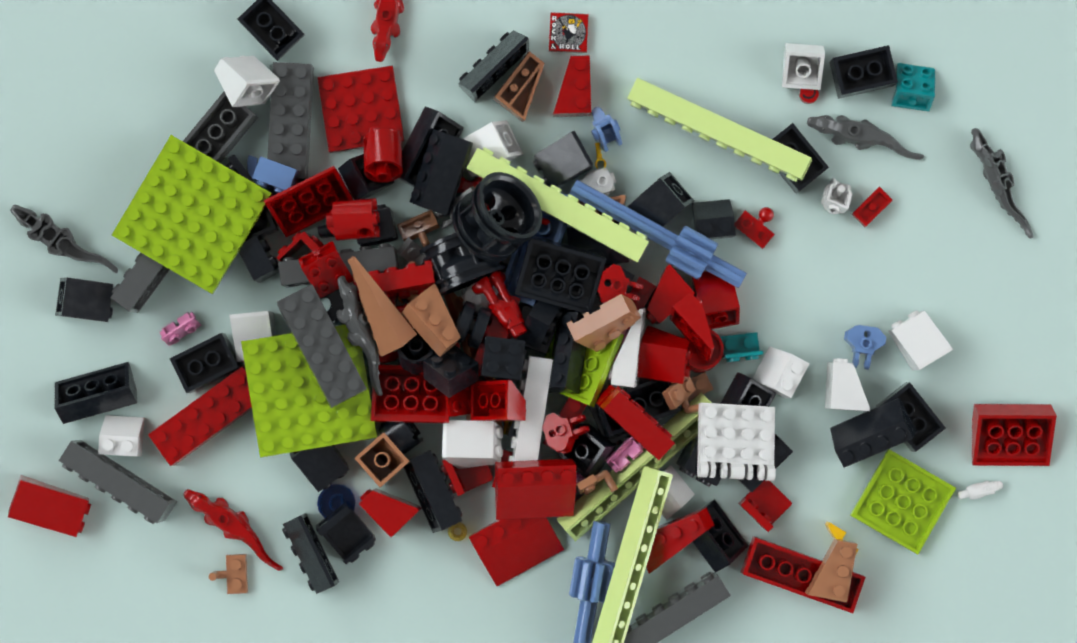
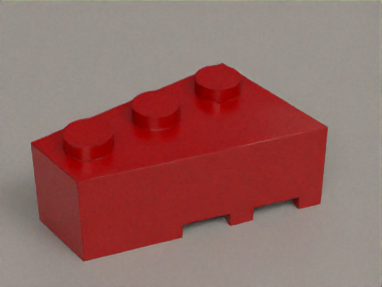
[553,55,591,117]

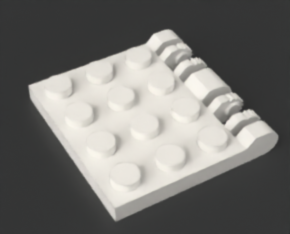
[697,402,776,481]

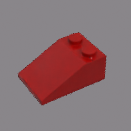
[670,292,714,362]

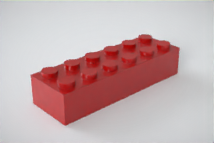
[148,366,252,466]
[740,536,866,614]

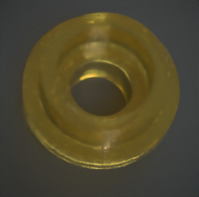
[448,522,467,541]

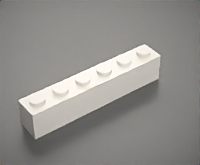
[508,355,553,461]

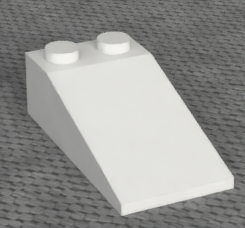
[608,308,647,388]

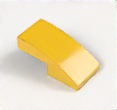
[825,521,859,554]

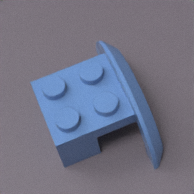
[247,155,299,196]

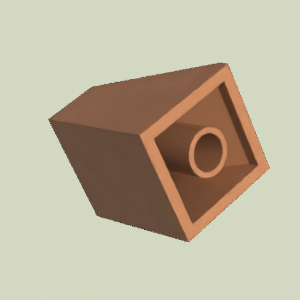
[354,432,410,487]

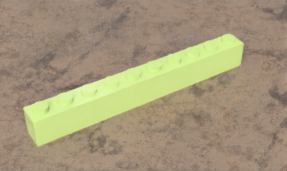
[627,78,812,182]
[466,147,649,263]
[556,393,712,542]
[592,466,673,643]

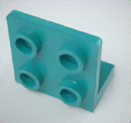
[891,63,935,112]
[720,332,764,363]

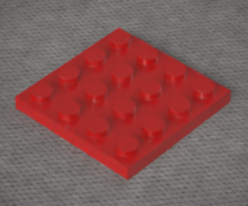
[317,65,405,153]

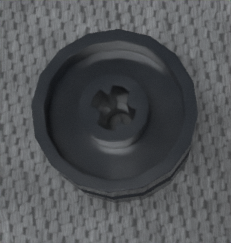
[455,300,492,349]

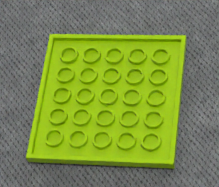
[112,135,272,294]
[241,325,377,458]

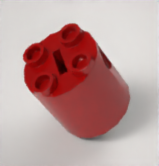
[363,127,402,182]
[326,198,380,241]

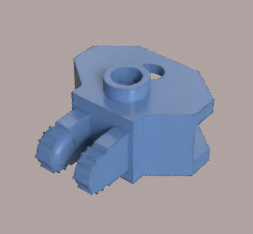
[591,107,622,152]
[844,325,886,370]

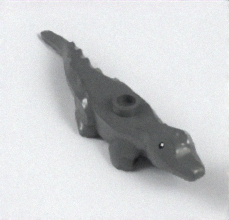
[807,115,924,160]
[970,128,1033,239]
[10,205,118,273]
[336,276,383,396]

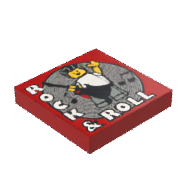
[549,12,589,53]

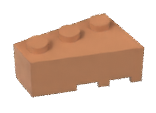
[492,51,545,122]
[401,283,461,357]
[566,294,641,352]
[805,538,858,602]

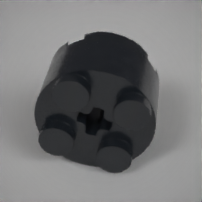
[397,328,436,375]
[379,422,423,455]

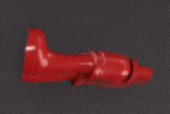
[471,271,527,338]

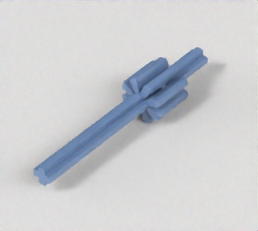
[569,180,747,288]
[569,520,615,643]

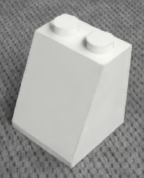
[214,56,280,107]
[463,120,523,178]
[888,310,953,370]
[230,311,276,365]
[752,346,809,398]
[825,358,870,411]
[442,420,503,469]

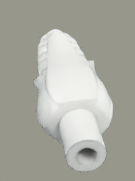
[957,480,1003,500]

